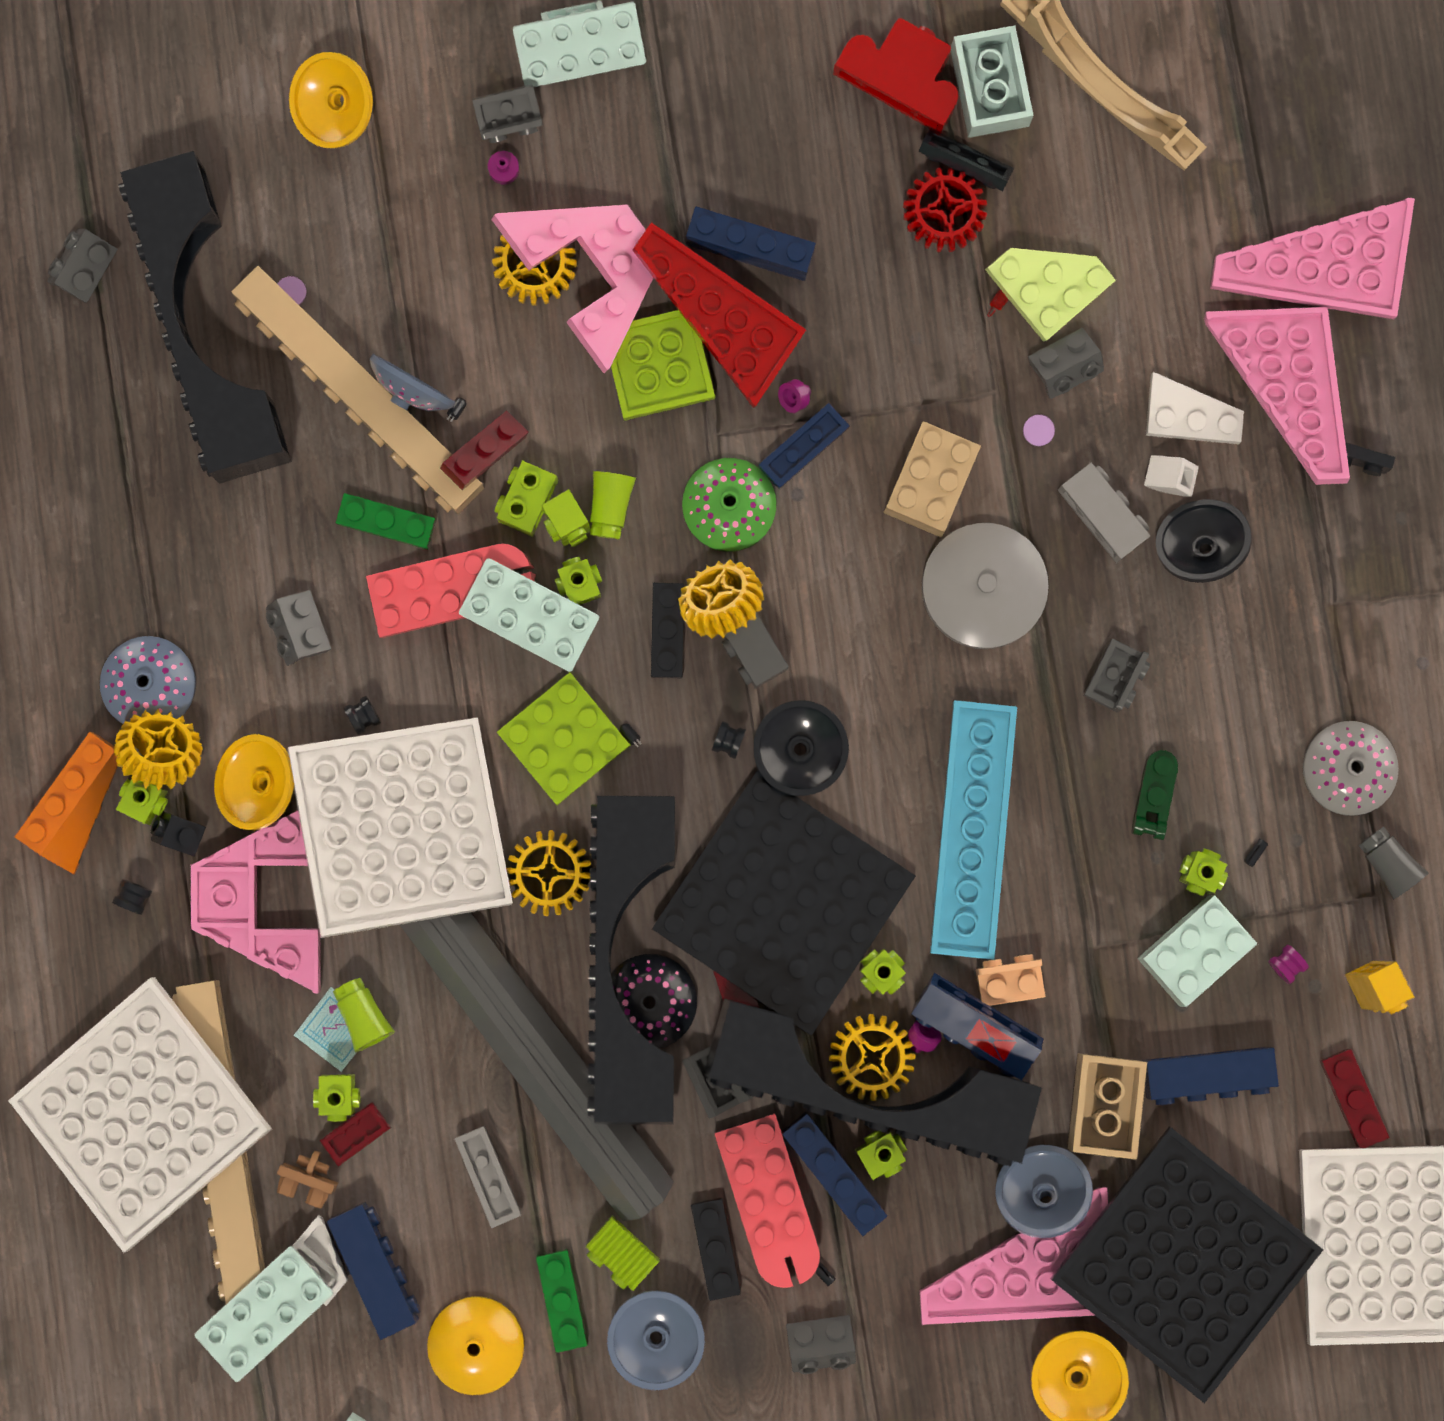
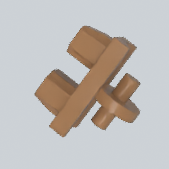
[277,1150,339,1208]

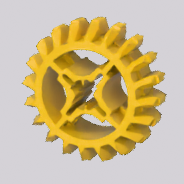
[492,235,577,306]
[678,559,764,639]
[114,709,203,791]
[506,830,591,916]
[829,1014,916,1101]

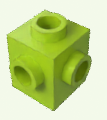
[554,557,602,605]
[116,779,168,825]
[1179,848,1228,897]
[859,949,906,995]
[313,1074,361,1121]
[855,1130,908,1180]

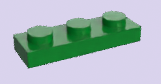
[336,493,436,550]
[536,1249,588,1353]

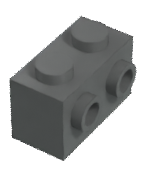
[721,613,789,689]

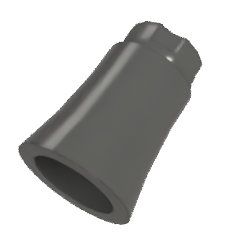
[1359,827,1429,900]

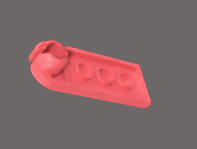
[366,544,536,638]
[714,1114,820,1288]

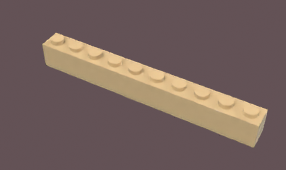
[231,266,484,515]
[172,980,265,1304]

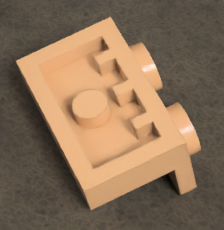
[976,954,1046,1006]

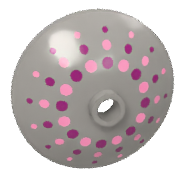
[1303,721,1399,816]

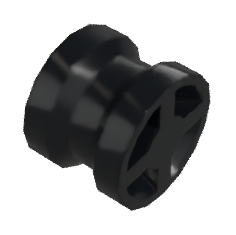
[343,696,381,735]
[711,721,746,759]
[112,879,152,915]

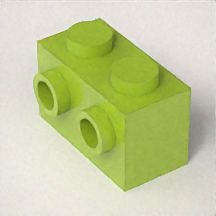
[494,460,559,537]
[541,489,590,547]

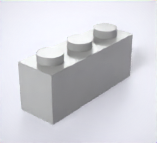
[1058,462,1150,563]

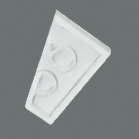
[1146,372,1244,444]

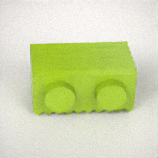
[585,1215,660,1290]

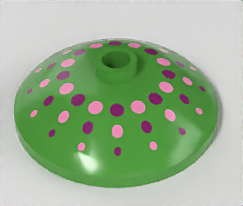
[682,458,776,552]

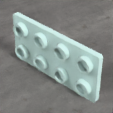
[513,1,646,87]
[459,558,600,672]
[195,1246,333,1382]

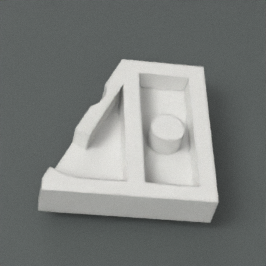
[293,1215,349,1306]

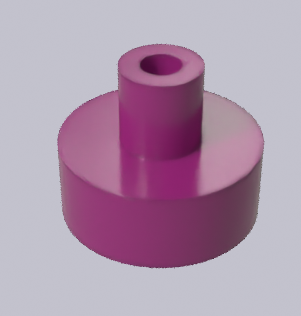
[488,151,519,185]
[778,379,811,413]
[908,1020,942,1053]

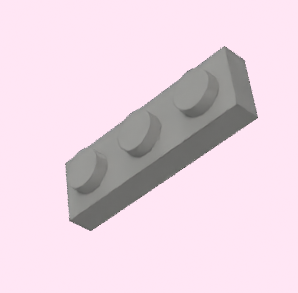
[454,1125,522,1228]

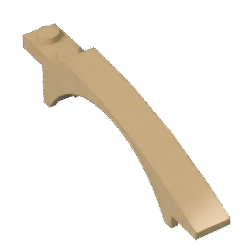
[1000,0,1206,170]

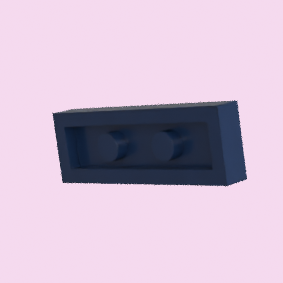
[758,403,850,490]

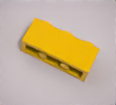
[1345,961,1414,1014]

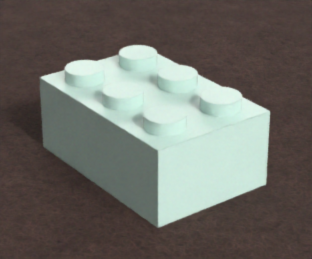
[951,25,1034,138]
[1137,895,1257,1007]

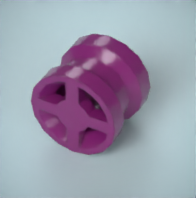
[1268,944,1309,985]

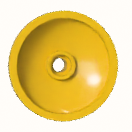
[289,52,373,148]
[214,734,294,830]
[427,1296,524,1395]
[1031,1331,1129,1421]

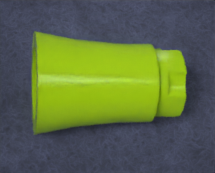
[590,471,636,540]
[333,978,395,1052]

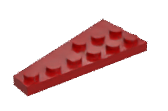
[633,222,806,408]

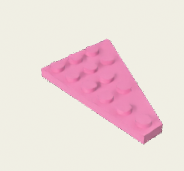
[1210,198,1415,319]
[1204,307,1350,485]
[919,1186,1108,1325]

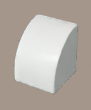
[1144,455,1199,497]

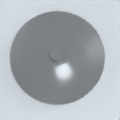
[922,523,1048,649]

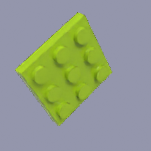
[611,310,715,421]
[497,672,630,806]

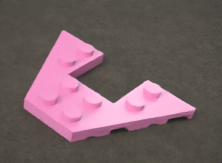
[491,205,653,373]
[191,811,321,994]

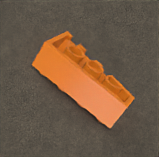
[15,732,118,875]

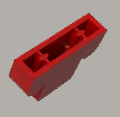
[833,18,958,133]

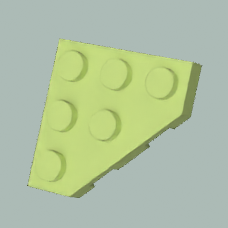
[985,248,1116,342]

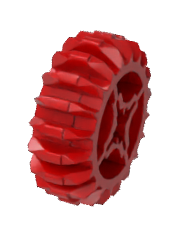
[903,167,987,252]

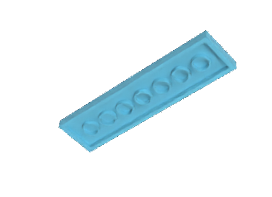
[930,700,1017,960]

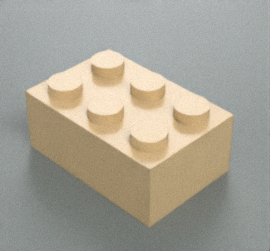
[884,421,981,537]
[1068,1053,1147,1159]

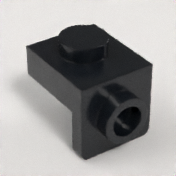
[151,811,206,857]

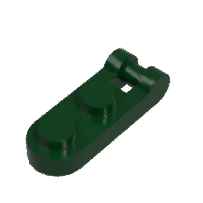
[1131,750,1178,840]

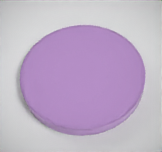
[277,276,306,305]
[1023,415,1055,446]

